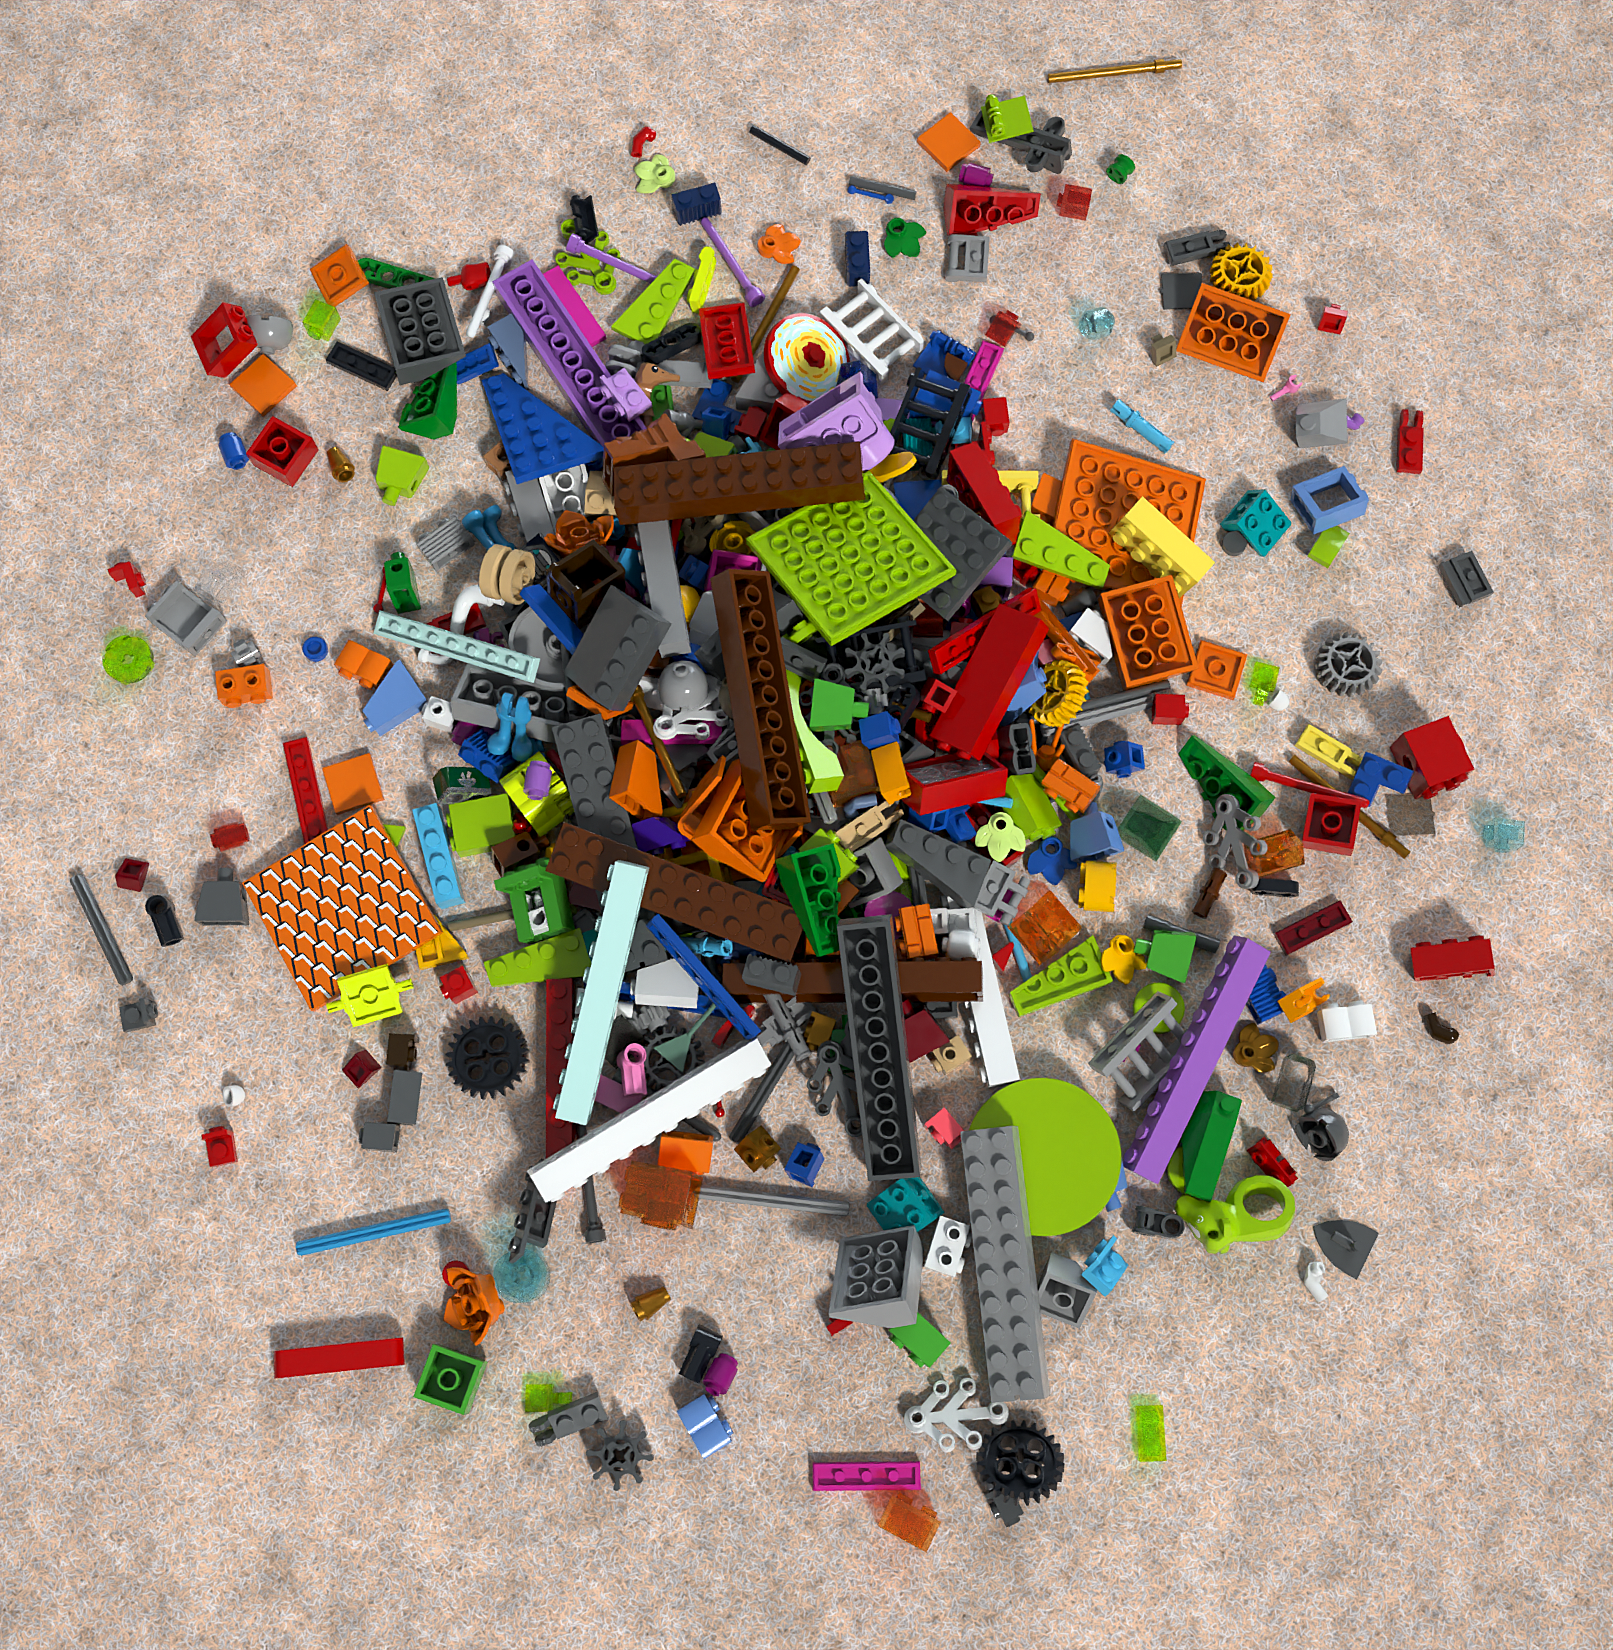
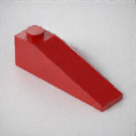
[943,184,1041,236]

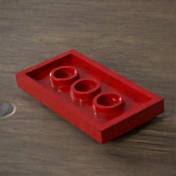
[699,302,755,380]

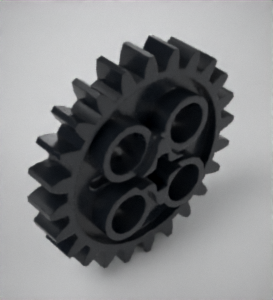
[445,1016,530,1100]
[976,1420,1065,1506]

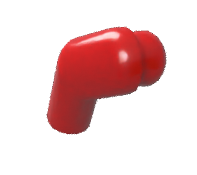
[631,126,656,158]

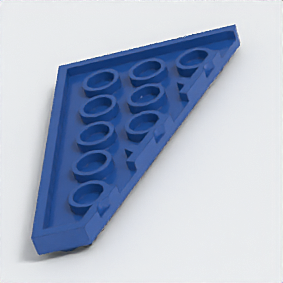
[482,373,604,484]

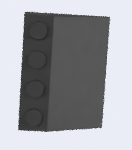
[374,277,466,385]
[564,585,672,711]

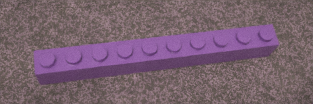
[1123,935,1271,1184]

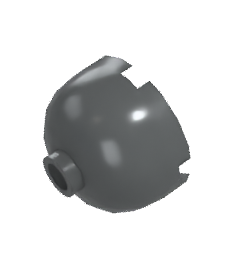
[1295,1108,1349,1162]

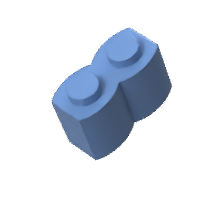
[677,1393,734,1459]

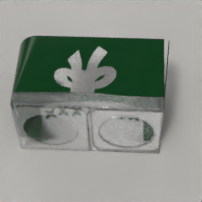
[432,767,491,804]
[1271,1054,1316,1112]

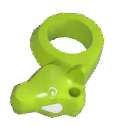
[1175,1175,1295,1254]

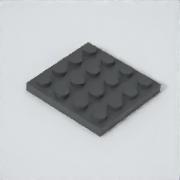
[913,487,1013,621]

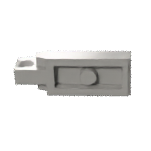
[756,996,818,1048]

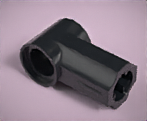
[145,895,184,947]
[678,1324,723,1383]

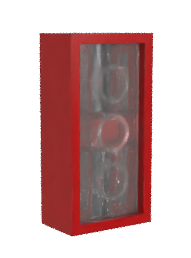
[900,752,1008,815]

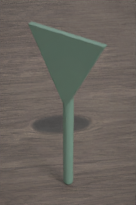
[654,1003,716,1073]

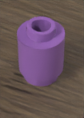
[523,761,552,800]

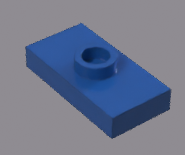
[457,343,499,384]

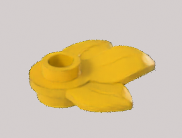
[1101,935,1146,985]

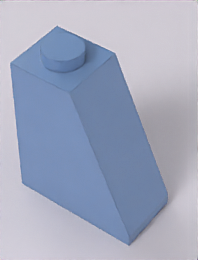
[362,660,428,736]
[1000,661,1047,726]

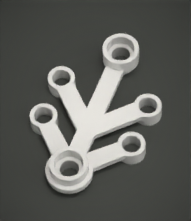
[653,678,729,740]
[904,1378,1009,1452]

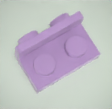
[599,368,652,422]

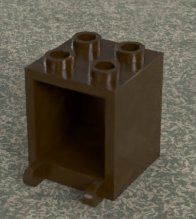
[546,539,626,630]

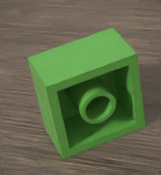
[887,1312,951,1368]
[413,1344,488,1415]

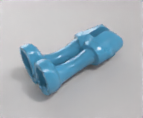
[462,505,517,551]
[487,693,533,761]

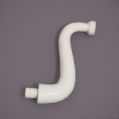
[418,585,505,665]

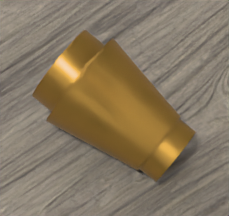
[326,447,355,483]
[630,1286,671,1322]

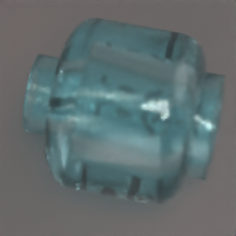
[1079,307,1115,340]

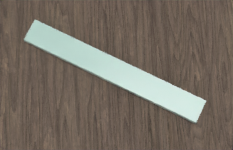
[373,610,540,683]

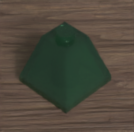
[1118,795,1182,862]

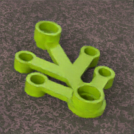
[555,219,621,295]

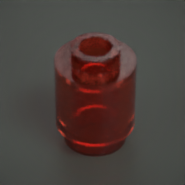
[210,822,250,852]

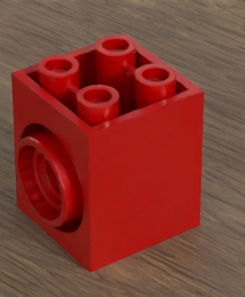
[1390,716,1475,800]

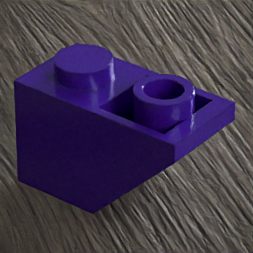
[632,816,690,856]

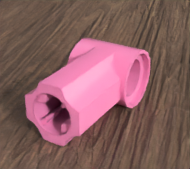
[616,1043,647,1098]

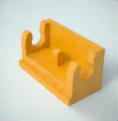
[871,741,911,805]
[1278,977,1330,1023]

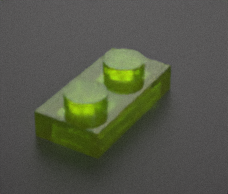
[1135,1405,1167,1462]

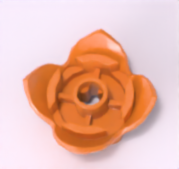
[544,510,614,558]
[443,1267,505,1346]

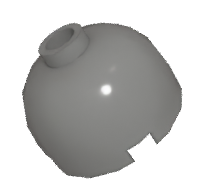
[246,315,294,355]
[658,660,709,711]

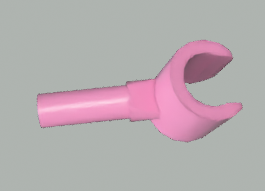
[1270,375,1302,402]

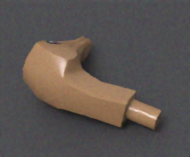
[635,362,680,428]

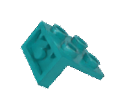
[1220,489,1291,557]
[867,1177,945,1232]

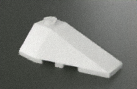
[539,464,588,535]

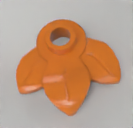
[757,224,801,264]

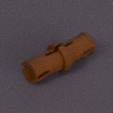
[1192,868,1228,919]

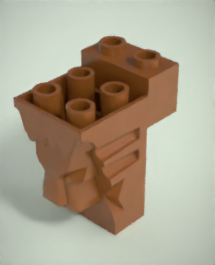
[603,414,706,496]

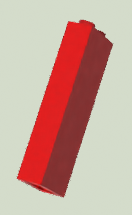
[930,603,1050,761]

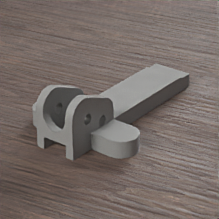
[605,340,713,388]

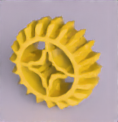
[1209,242,1273,301]
[1029,660,1089,727]

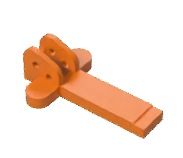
[1034,597,1101,687]

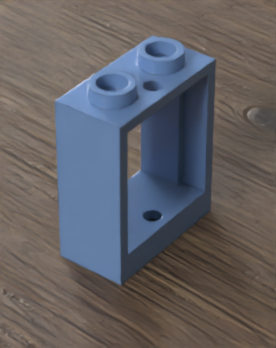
[1290,466,1369,535]

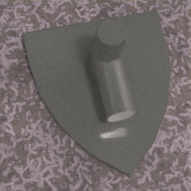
[1313,1220,1379,1280]

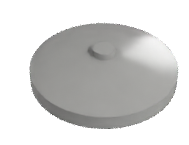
[508,606,590,692]

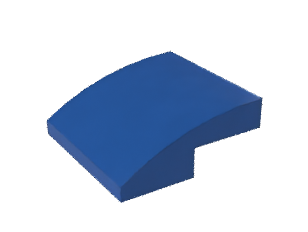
[894,479,942,520]

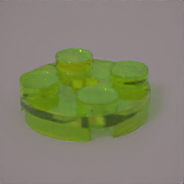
[102,635,155,685]

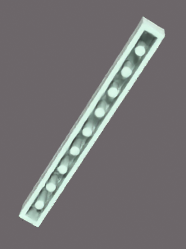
[553,860,649,1125]

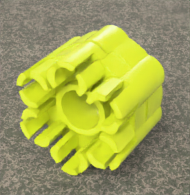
[499,752,575,837]

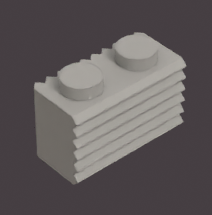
[416,516,475,572]

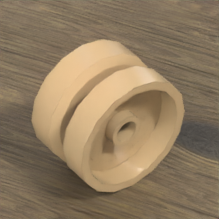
[479,544,535,605]

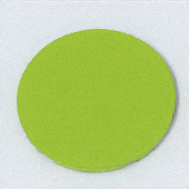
[968,1078,1122,1236]

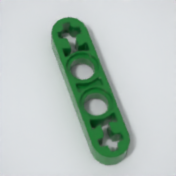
[358,258,435,289]

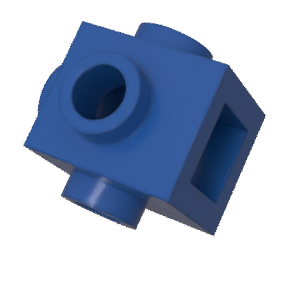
[1104,741,1145,778]

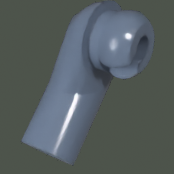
[843,793,877,819]

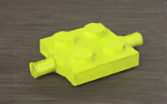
[326,964,414,1027]

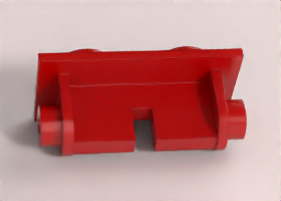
[1246,1136,1298,1187]

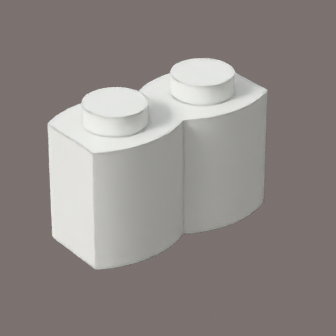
[1317,1000,1377,1043]

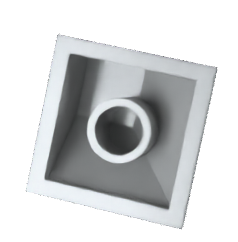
[1296,398,1348,448]
[1037,1252,1097,1329]

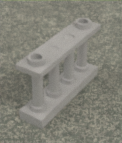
[1088,991,1188,1111]

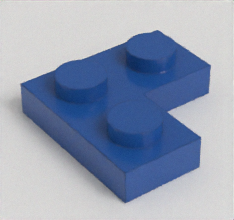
[692,379,743,436]
[1348,752,1414,807]

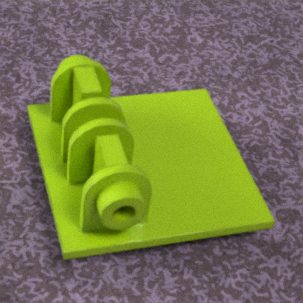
[981,94,1034,143]

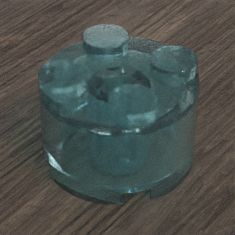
[493,1249,551,1304]

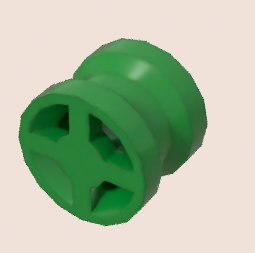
[1106,154,1135,184]

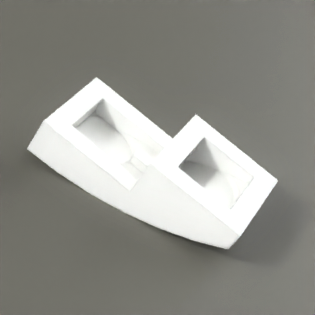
[930,908,977,936]

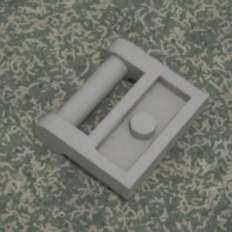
[945,234,989,282]

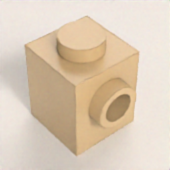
[930,1035,972,1076]

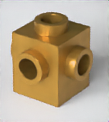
[734,1125,782,1173]

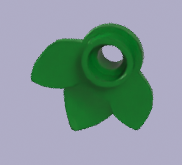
[884,218,927,258]

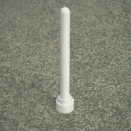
[466,245,514,338]

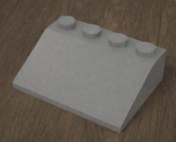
[828,1225,924,1328]

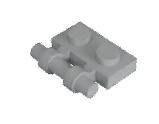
[973,860,1031,926]

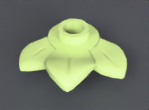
[634,155,675,193]
[975,812,1026,863]

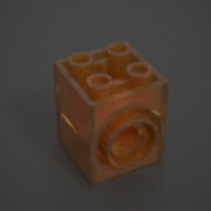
[619,1160,703,1231]

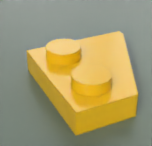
[416,914,469,970]

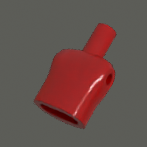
[447,262,491,290]

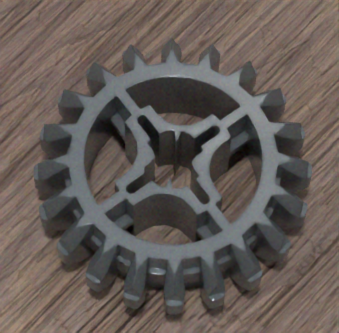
[637,1025,705,1092]

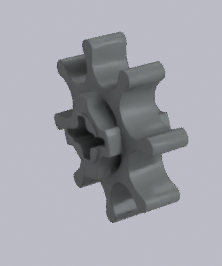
[845,633,905,694]
[586,1420,654,1491]

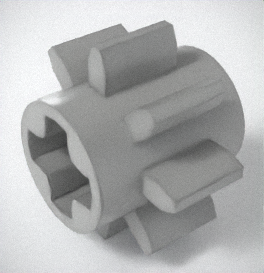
[231,639,262,667]
[857,688,889,717]
[638,1005,670,1033]

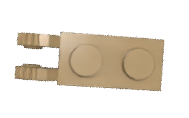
[835,800,904,852]

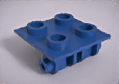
[913,330,977,377]

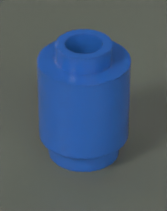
[218,432,249,470]

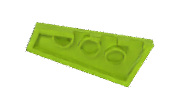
[611,258,695,344]
[1011,510,1110,590]
[483,928,591,987]
[1009,935,1113,1018]

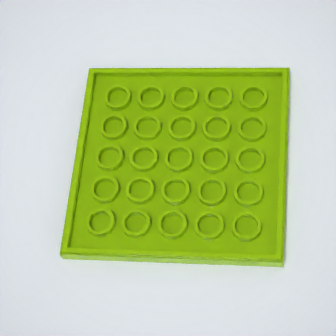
[746,471,956,646]

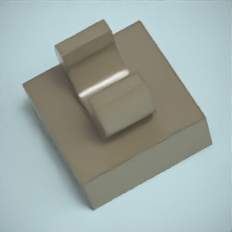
[1151,334,1177,367]

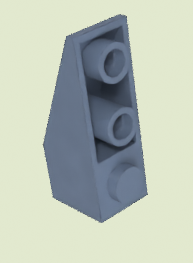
[487,313,529,390]

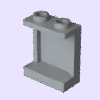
[145,580,227,657]

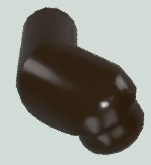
[1424,1012,1459,1044]

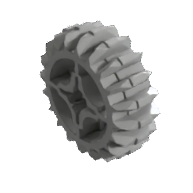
[1315,631,1383,697]

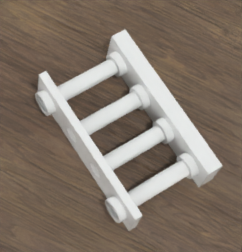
[820,278,924,385]

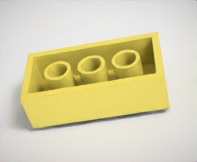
[1109,496,1215,598]

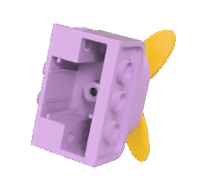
[778,371,917,482]

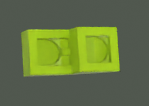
[1307,526,1350,569]

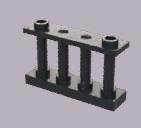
[888,367,972,480]
[816,616,926,693]

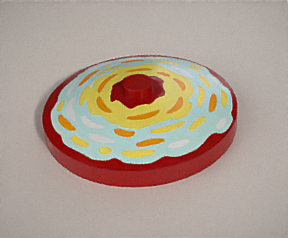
[764,313,851,404]

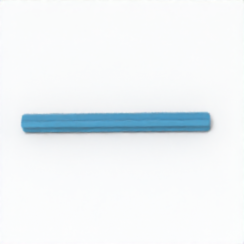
[296,1209,451,1256]

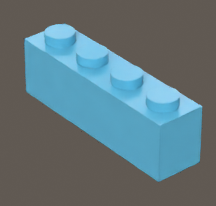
[412,803,465,910]

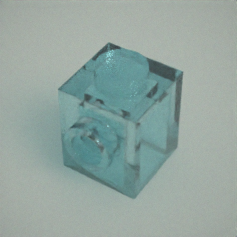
[1483,817,1525,853]

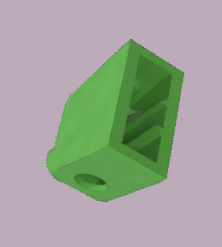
[810,679,869,732]
[1133,930,1196,983]

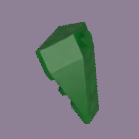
[398,362,457,440]
[1179,735,1276,831]
[775,843,841,957]
[1180,1091,1242,1202]

